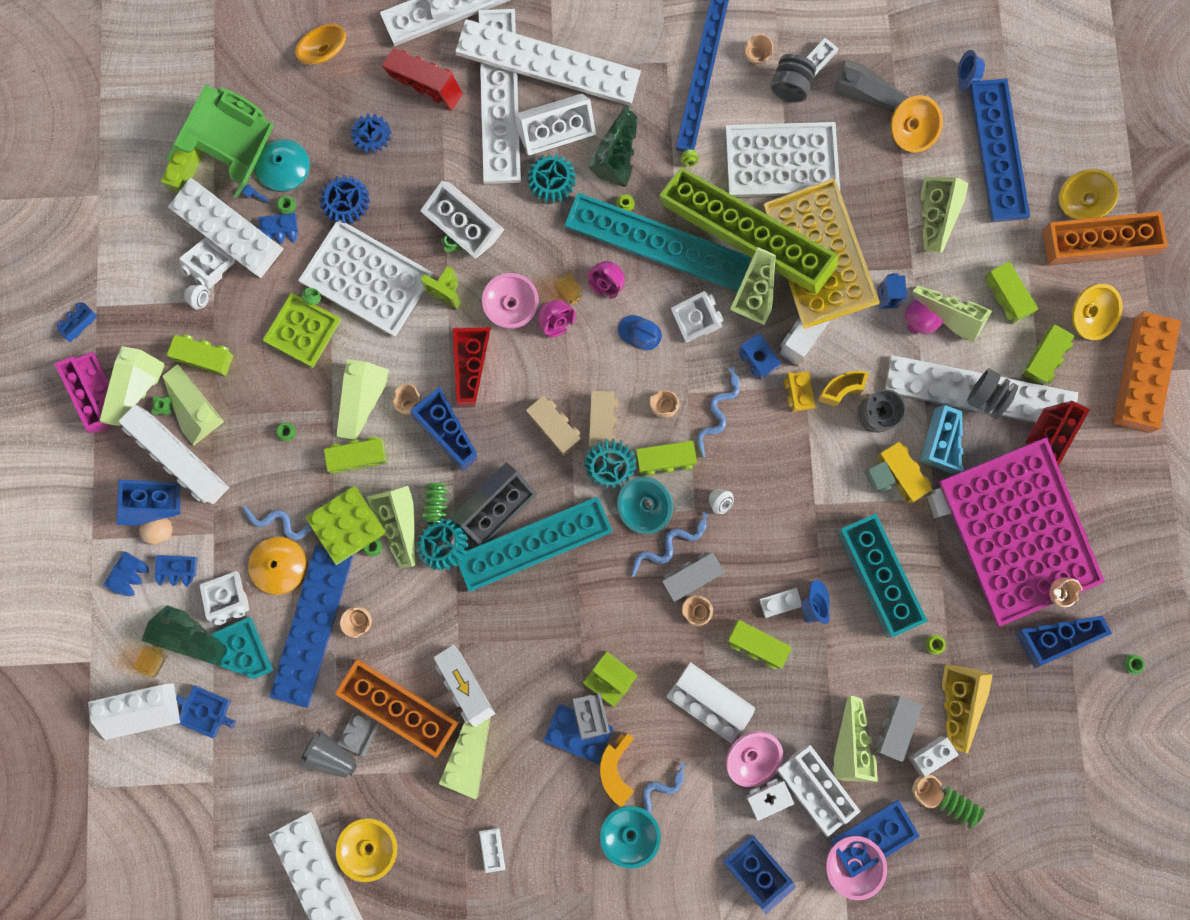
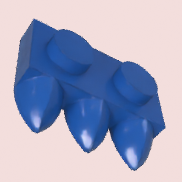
[258,213,298,244]
[57,302,97,342]
[103,551,149,597]
[155,555,198,587]

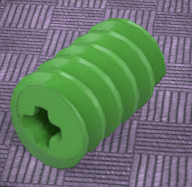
[422,483,449,523]
[939,786,985,829]

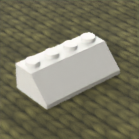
[514,94,596,155]
[420,181,505,258]
[88,683,180,740]

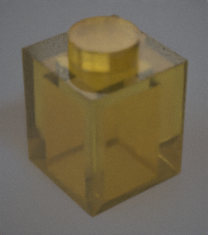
[554,272,583,305]
[132,645,168,677]

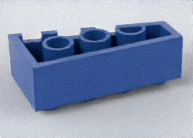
[411,386,477,472]
[1015,616,1112,669]

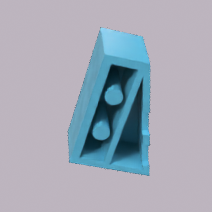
[919,405,964,475]

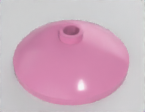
[482,273,539,329]
[726,731,783,787]
[826,836,887,900]

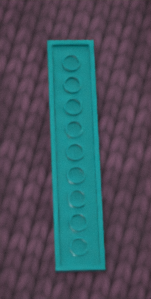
[564,193,751,292]

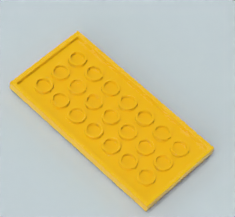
[764,178,880,329]

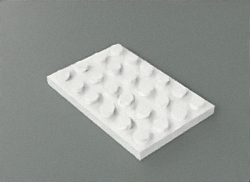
[725,122,840,197]
[298,219,434,337]

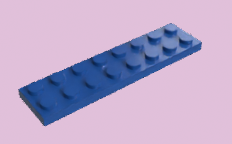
[969,78,1030,222]
[269,545,354,708]

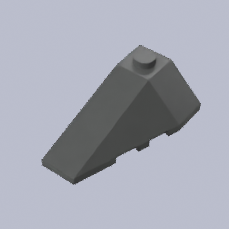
[835,59,908,112]

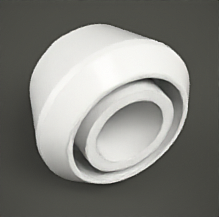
[184,285,209,310]
[709,489,734,514]

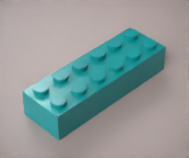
[836,513,928,638]

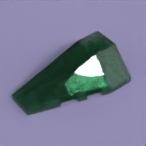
[588,106,638,187]
[141,605,226,666]

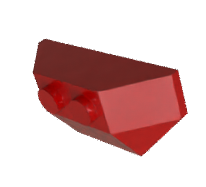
[1025,400,1091,467]

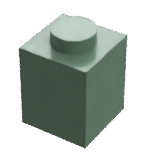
[864,461,896,493]

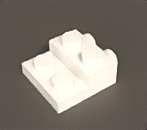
[179,237,235,289]
[671,291,724,343]
[200,571,250,625]

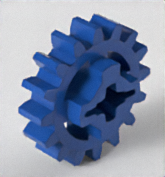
[351,113,392,154]

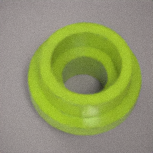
[681,150,699,167]
[616,194,635,212]
[925,635,946,655]

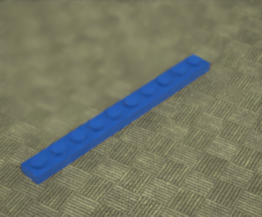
[676,0,729,152]

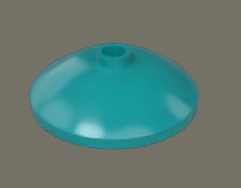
[254,139,310,192]
[617,477,673,534]
[600,806,661,869]

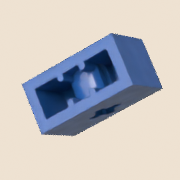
[877,273,907,309]

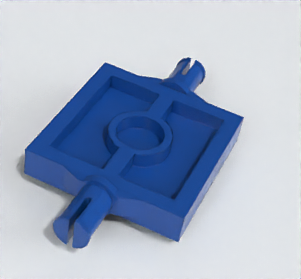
[176,685,236,738]

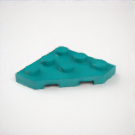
[195,617,274,679]

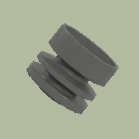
[770,54,816,103]
[966,368,1019,420]
[858,389,906,433]

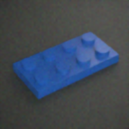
[829,800,920,878]

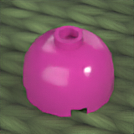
[587,261,625,299]
[538,299,576,338]
[904,299,943,335]

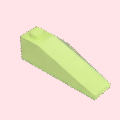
[920,177,968,253]
[730,247,776,325]
[911,286,992,342]
[100,346,165,426]
[336,359,389,440]
[163,364,224,445]
[367,486,415,568]
[833,696,877,782]

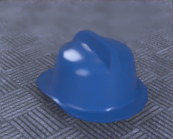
[958,50,985,91]
[618,315,662,350]
[801,580,830,624]

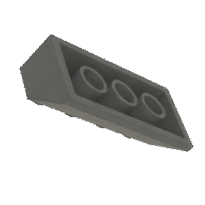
[451,462,537,545]

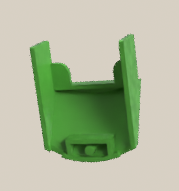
[166,85,274,199]

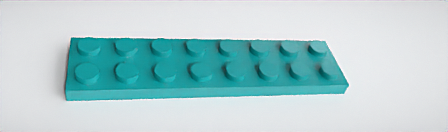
[457,497,613,592]

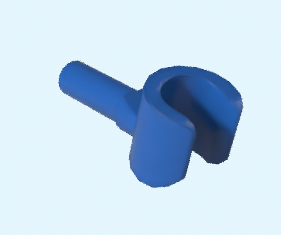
[242,185,268,202]

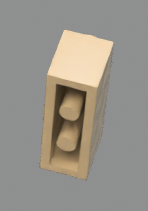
[589,391,618,450]
[526,396,581,456]

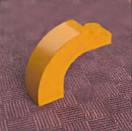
[600,733,634,807]

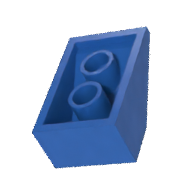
[116,480,181,525]
[723,835,796,914]

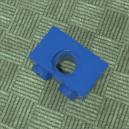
[739,333,781,380]

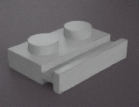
[572,693,610,740]
[338,708,380,757]

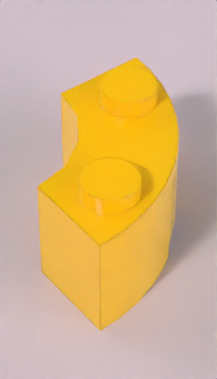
[817,371,869,407]

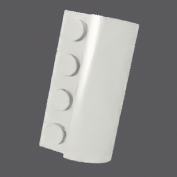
[666,662,755,744]
[776,745,861,837]

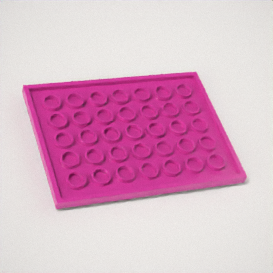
[938,438,1105,627]

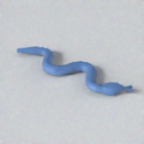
[697,367,740,458]
[243,506,313,541]
[631,512,709,577]
[642,762,686,814]

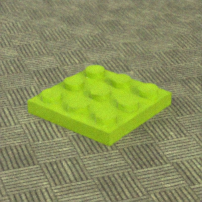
[263,292,341,368]
[305,486,386,565]

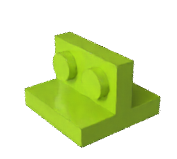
[420,266,461,310]
[583,652,638,707]

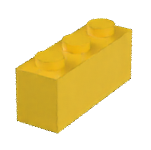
[876,441,932,504]

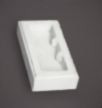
[479,828,505,873]

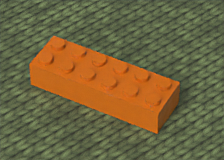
[1042,211,1168,265]
[1113,311,1181,433]
[335,659,461,758]

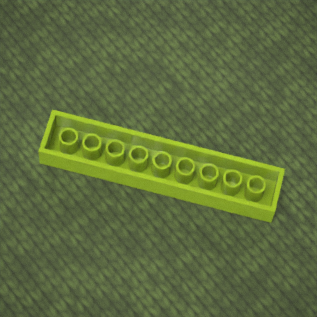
[659,167,839,295]

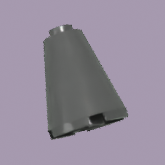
[298,728,357,778]

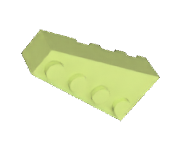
[439,717,491,799]

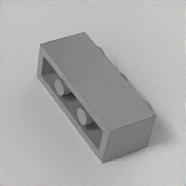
[661,552,725,603]
[875,695,923,762]

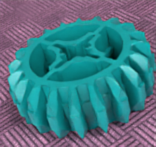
[526,153,576,204]
[584,438,636,489]
[416,518,468,571]

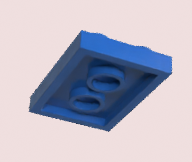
[543,703,613,764]

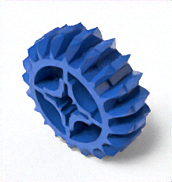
[319,175,370,224]

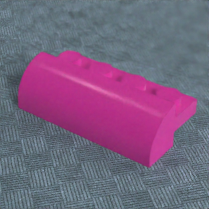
[54,352,111,433]

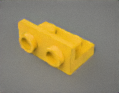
[783,371,816,412]

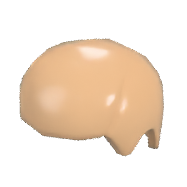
[744,34,773,65]
[392,383,422,415]
[650,390,679,418]
[139,518,172,545]
[1050,577,1082,608]
[682,595,713,626]
[339,606,372,638]
[912,774,944,808]

